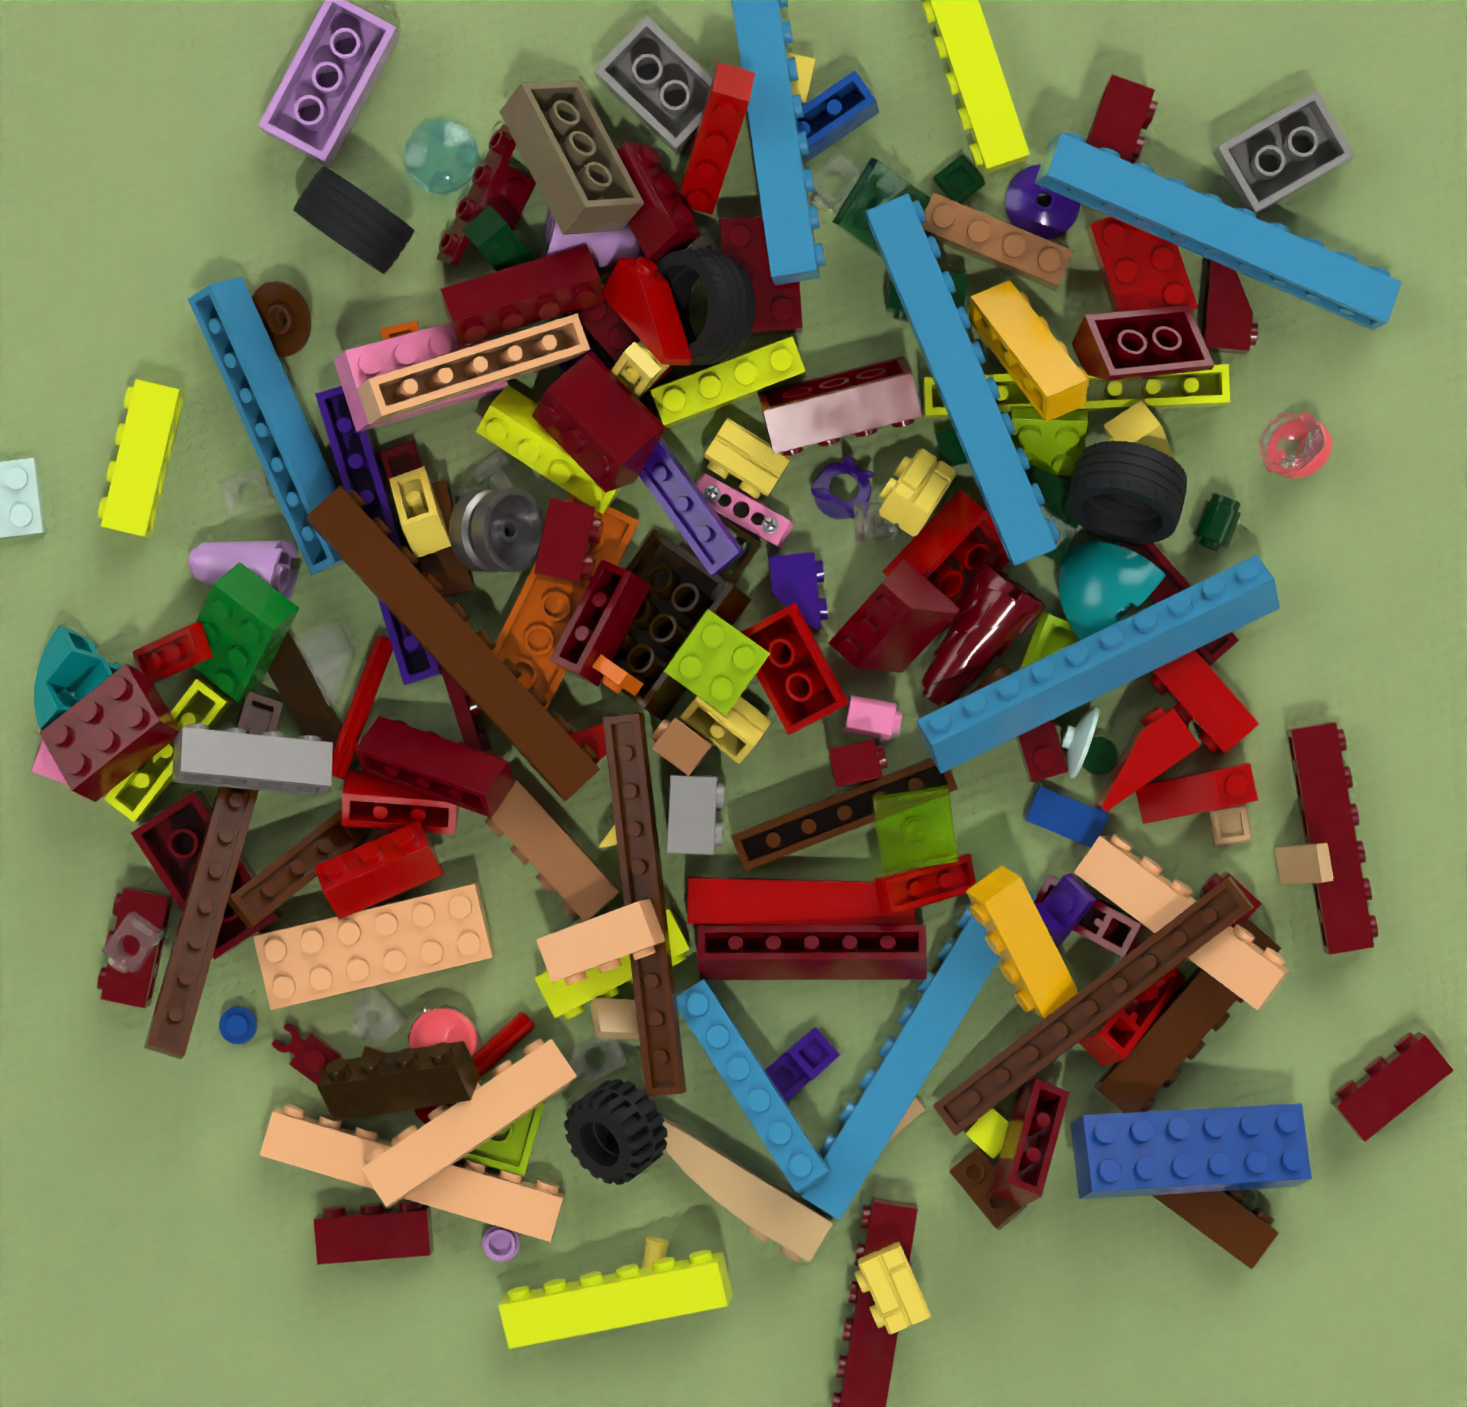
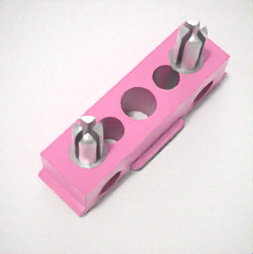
[696,473,794,549]

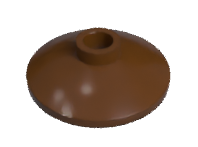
[252,281,311,357]

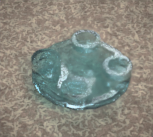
[404,119,480,195]

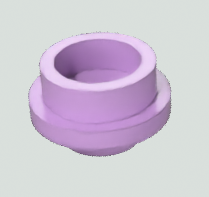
[482,1225,520,1262]

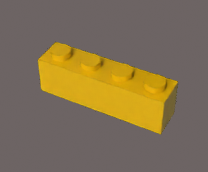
[970,280,1089,422]
[966,865,1079,1019]

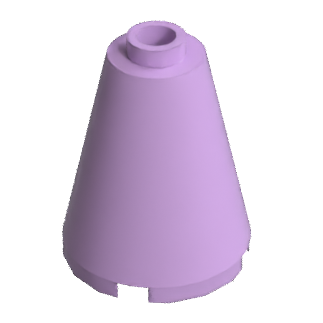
[539,209,645,267]
[188,540,298,600]

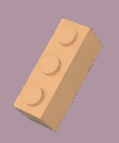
[536,898,665,986]

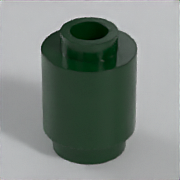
[1193,493,1241,552]

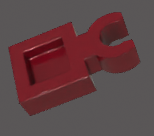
[271,1023,343,1085]

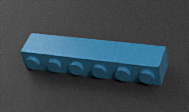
[676,979,831,1194]

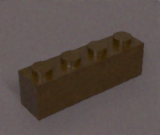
[317,1041,480,1121]

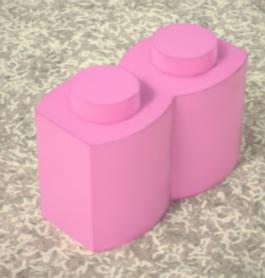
[844,695,903,741]

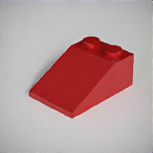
[1095,707,1200,812]

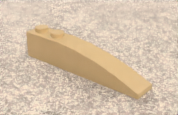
[658,1112,833,1262]

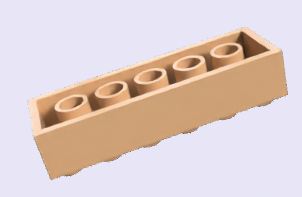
[253,882,495,1010]

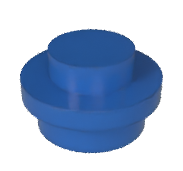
[219,1006,257,1044]

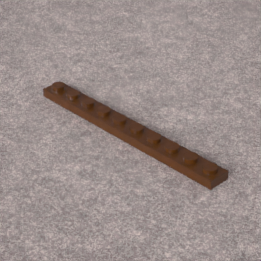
[144,692,283,1059]
[603,713,687,1097]
[933,876,1254,1136]

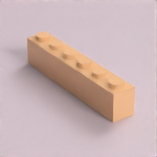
[357,313,590,424]
[1074,834,1290,1010]
[361,1038,577,1208]

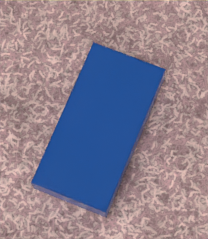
[1024,785,1109,848]

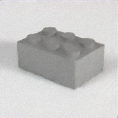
[594,15,713,156]
[1212,90,1355,215]
[667,773,725,855]

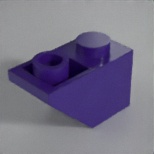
[769,552,828,629]

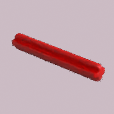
[332,635,393,779]
[414,1012,535,1124]

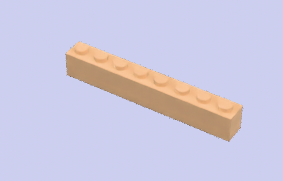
[260,1104,565,1242]

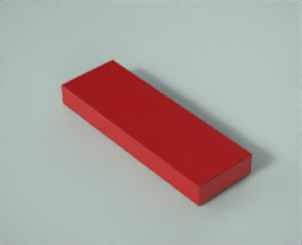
[133,622,213,684]
[874,854,976,916]

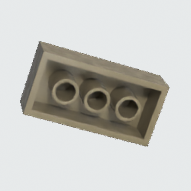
[499,81,644,235]

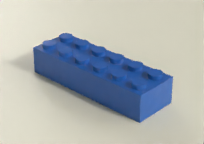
[1070,1103,1312,1199]

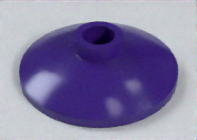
[1005,164,1080,240]

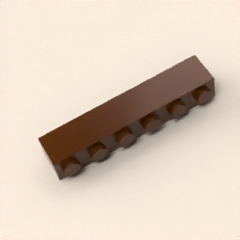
[731,758,958,871]
[1094,919,1282,1113]

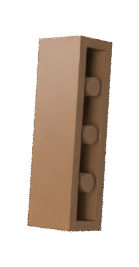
[921,193,1074,291]
[485,779,621,921]

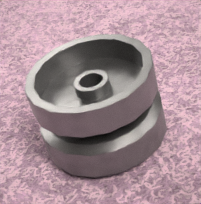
[449,489,545,572]

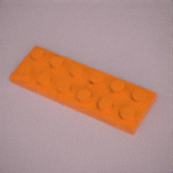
[492,493,640,711]

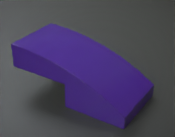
[765,1027,840,1102]

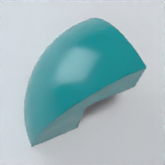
[1059,542,1165,640]
[34,625,122,730]

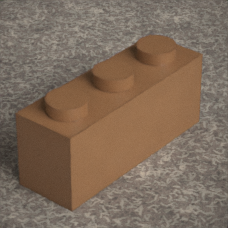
[651,717,713,776]

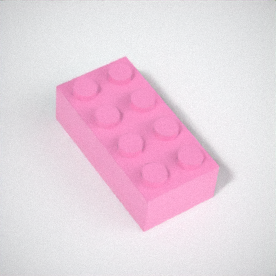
[334,323,508,432]

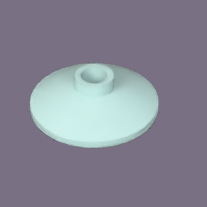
[1061,706,1099,779]

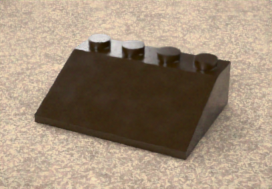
[612,529,752,721]

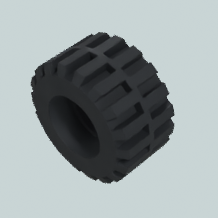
[564,1079,668,1185]

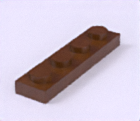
[227,809,364,930]

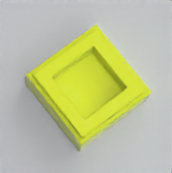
[965,1108,1009,1159]

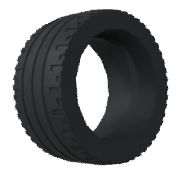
[293,166,414,274]
[656,249,756,365]
[1067,441,1187,544]

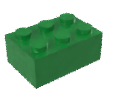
[192,562,299,702]

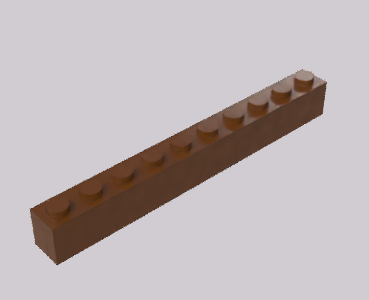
[306,486,600,801]

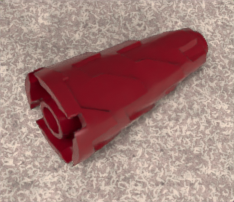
[921,561,1046,706]

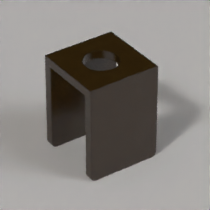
[679,511,761,585]

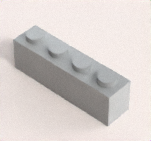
[172,724,333,796]

